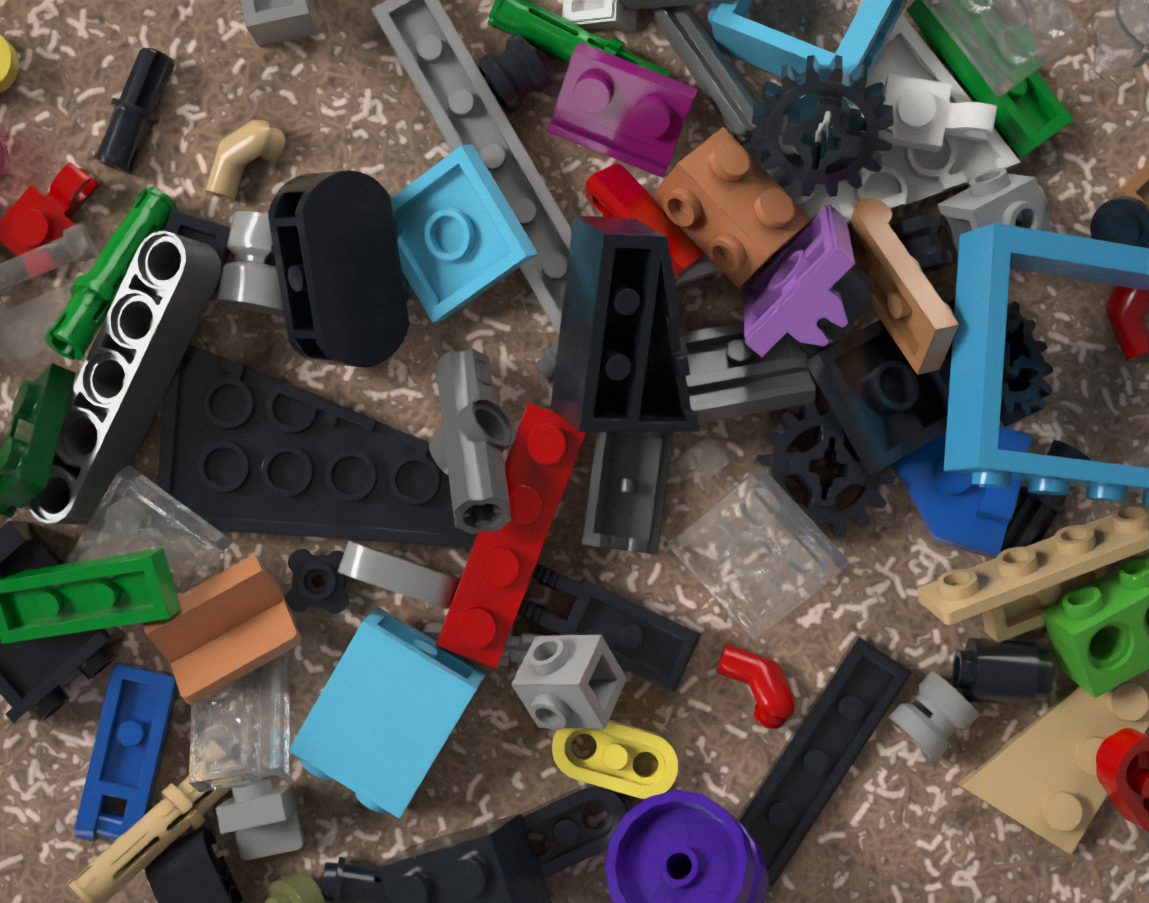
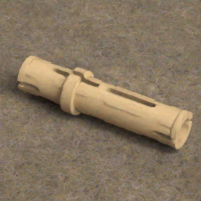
[67,747,246,903]

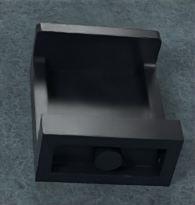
[0,521,126,724]

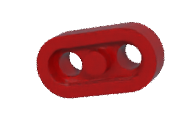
[1096,728,1149,833]

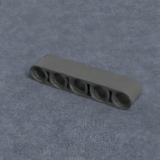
[27,230,221,526]

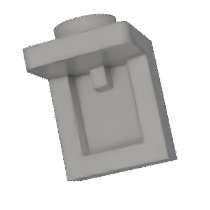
[216,779,305,861]

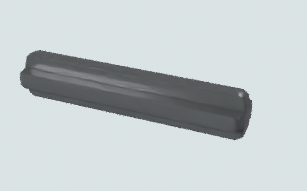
[647,5,758,143]

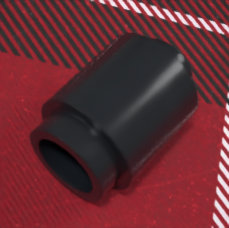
[952,637,1053,706]

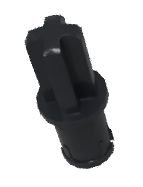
[93,48,175,175]
[1000,440,1090,552]

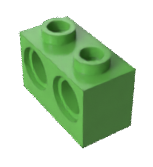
[1040,552,1149,698]

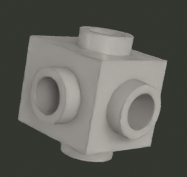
[937,168,1052,262]
[511,635,627,730]

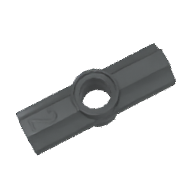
[429,348,516,535]

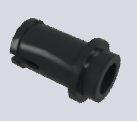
[321,857,389,903]

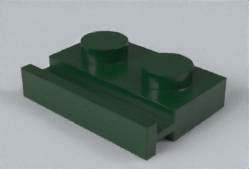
[0,363,76,518]

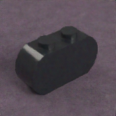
[268,170,410,367]

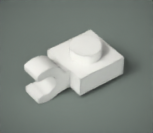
[883,74,997,152]

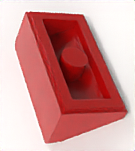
[585,164,704,283]

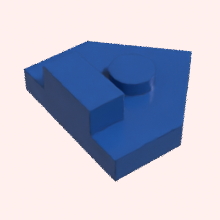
[891,426,1033,559]

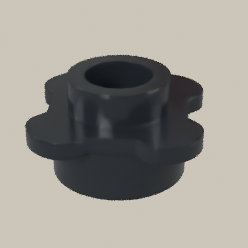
[286,549,350,614]

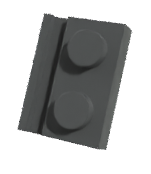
[679,322,816,423]

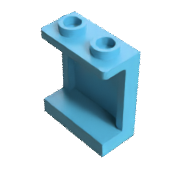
[288,606,487,819]

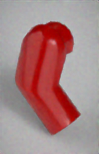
[1106,286,1149,360]
[716,643,795,729]

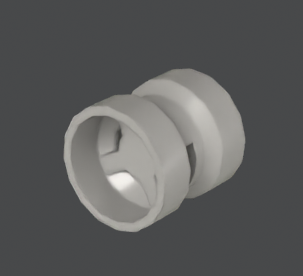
[888,671,980,762]

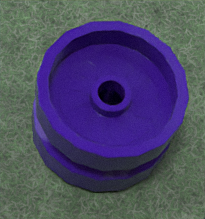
[604,790,769,903]

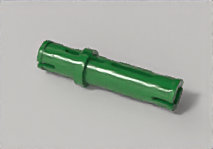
[487,0,673,78]
[44,187,177,360]

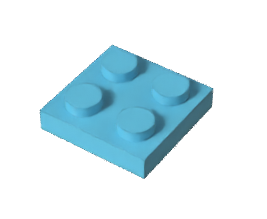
[391,144,538,323]

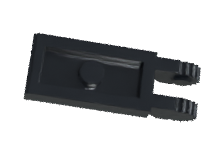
[517,563,702,693]

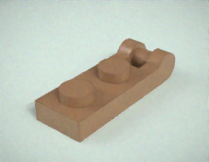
[849,198,959,375]

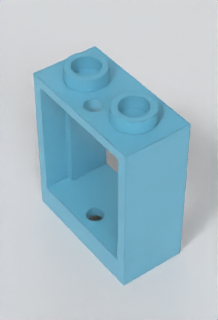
[708,0,908,106]

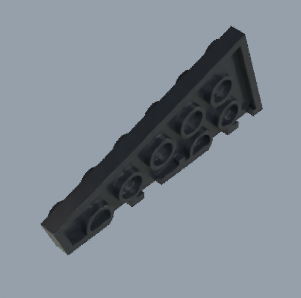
[154,344,478,548]

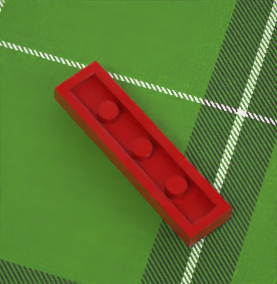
[435,402,586,668]

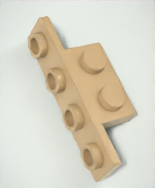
[917,503,1149,642]

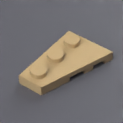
[957,673,1149,855]

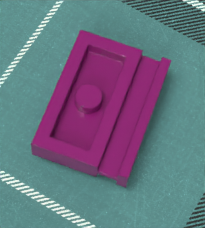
[547,42,698,178]

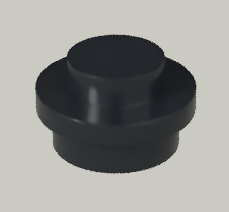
[1090,196,1149,248]

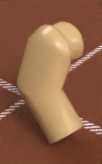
[205,120,286,201]

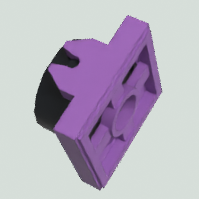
[743,204,874,357]

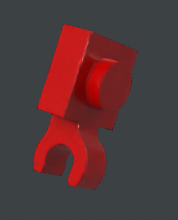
[0,162,100,276]

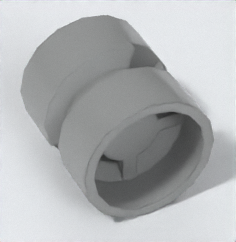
[216,211,285,317]

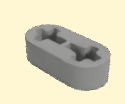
[338,541,460,609]

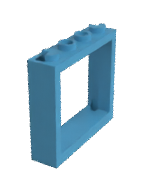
[944,223,1149,507]

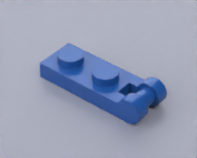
[74,662,178,842]

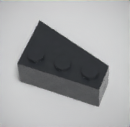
[550,216,700,432]

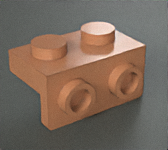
[653,127,811,287]

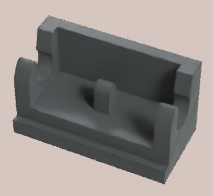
[582,432,674,555]

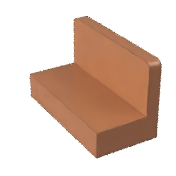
[142,554,302,705]

